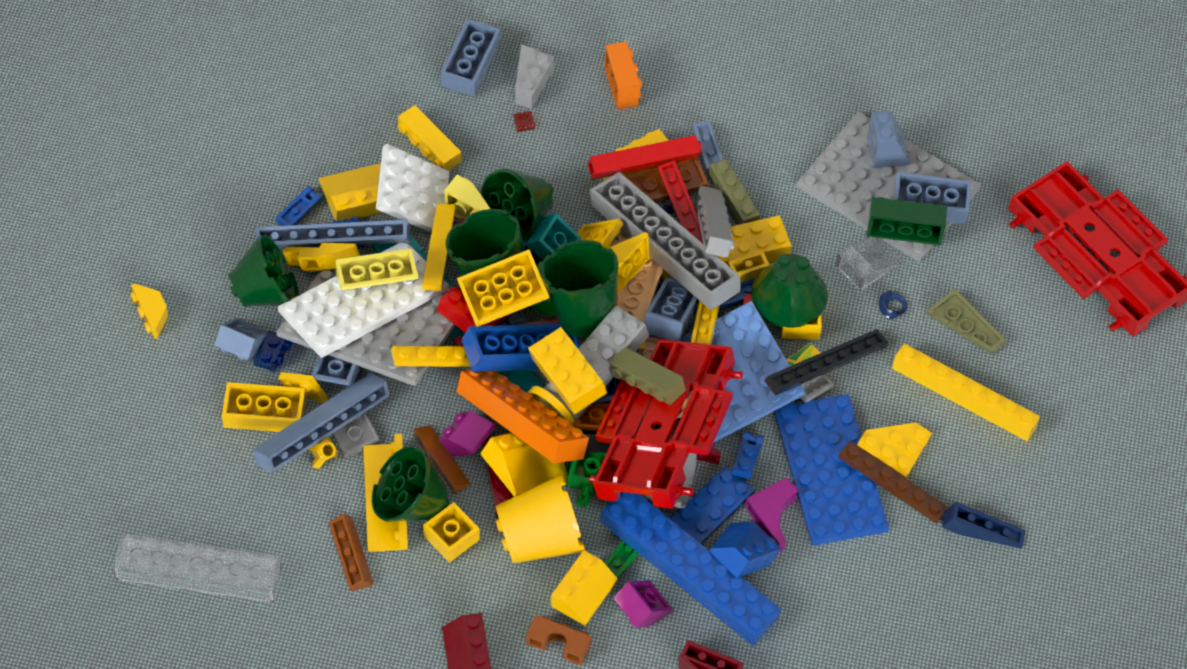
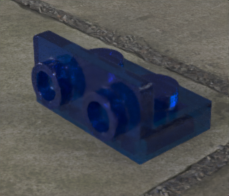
[253,331,292,373]

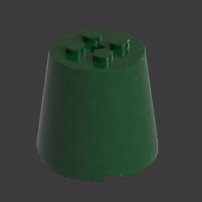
[445,209,524,276]
[540,240,619,338]

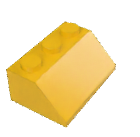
[551,550,618,626]

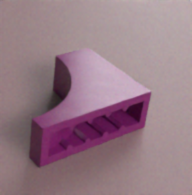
[745,477,798,552]

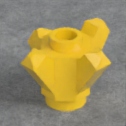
[308,436,338,469]

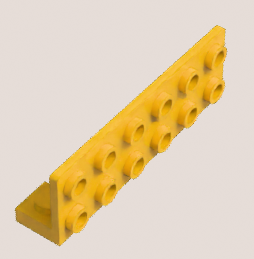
[363,434,408,552]

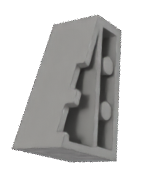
[515,44,554,109]

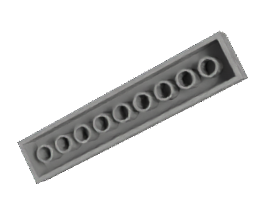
[590,172,740,310]

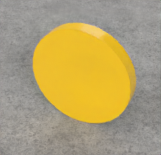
[528,386,575,426]

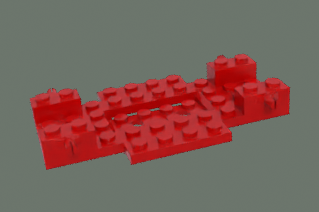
[1008,161,1187,337]
[589,339,743,509]

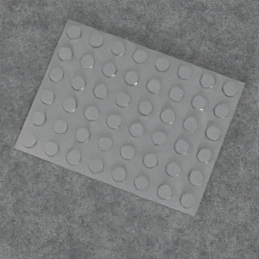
[796,111,981,262]
[277,268,456,386]

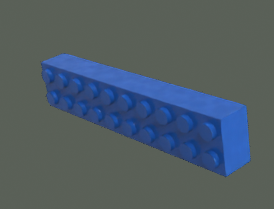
[599,492,782,646]

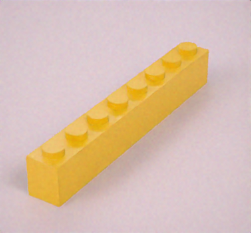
[892,343,1040,442]

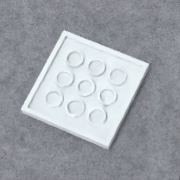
[376,144,449,233]

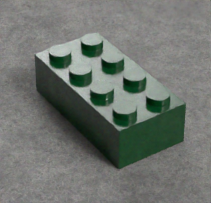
[866,197,947,246]

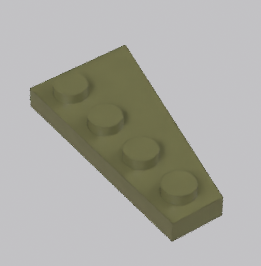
[926,289,1006,354]

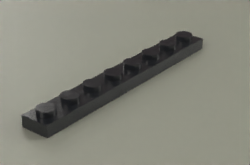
[764,329,889,395]

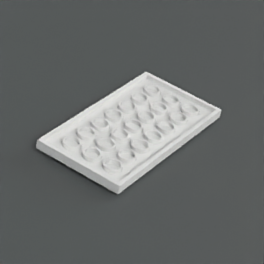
[278,243,449,358]

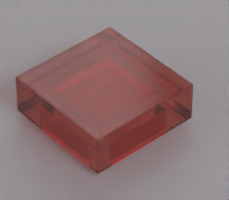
[513,111,535,132]

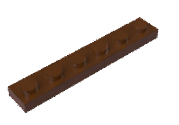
[838,441,948,524]

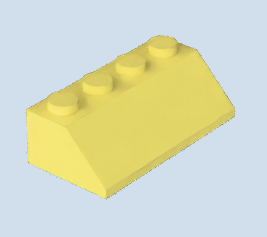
[335,249,418,290]

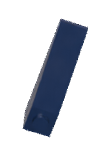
[942,502,1025,549]

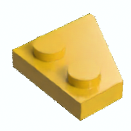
[278,372,329,403]

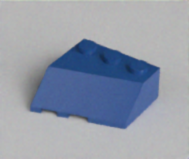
[709,522,781,578]

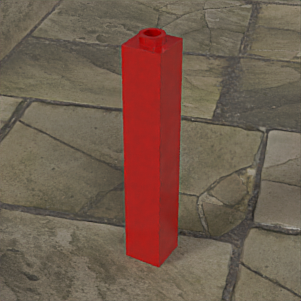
[587,135,702,180]

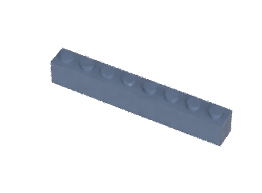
[256,220,410,249]
[253,373,389,473]

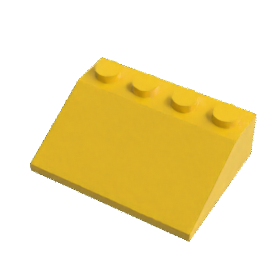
[319,163,383,221]
[457,250,550,327]
[481,433,568,497]

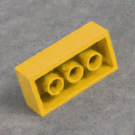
[716,215,792,264]
[528,327,607,414]
[222,382,306,432]

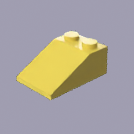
[444,175,490,219]

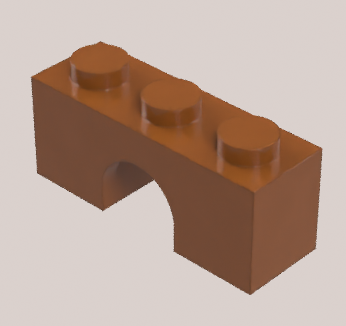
[526,615,592,666]

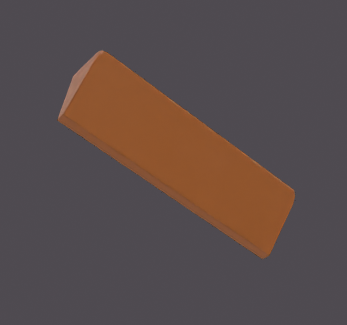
[413,425,471,494]
[329,513,374,591]

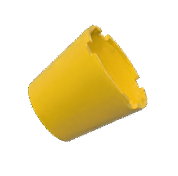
[495,475,585,564]

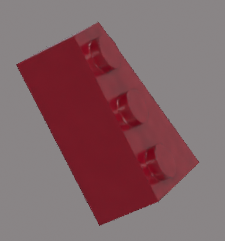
[678,640,744,669]

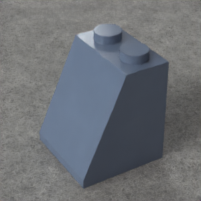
[867,110,910,168]

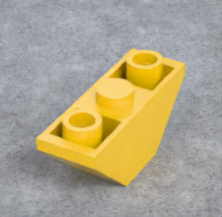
[130,283,168,339]

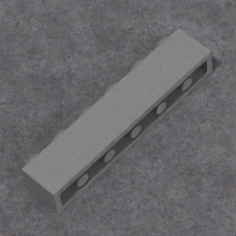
[695,186,734,258]

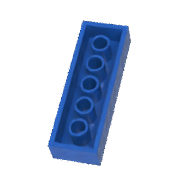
[462,324,581,372]

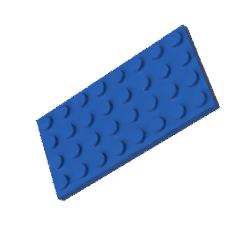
[773,394,889,546]

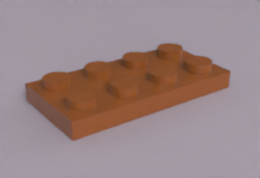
[626,158,709,203]

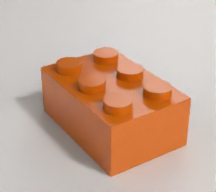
[604,41,642,110]

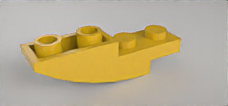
[283,243,360,271]

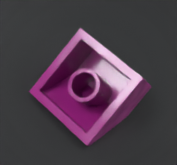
[439,411,496,456]
[614,580,673,628]

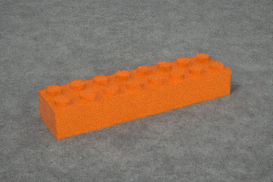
[456,369,589,463]

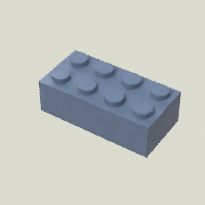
[440,19,501,97]
[893,171,972,225]
[644,277,699,341]

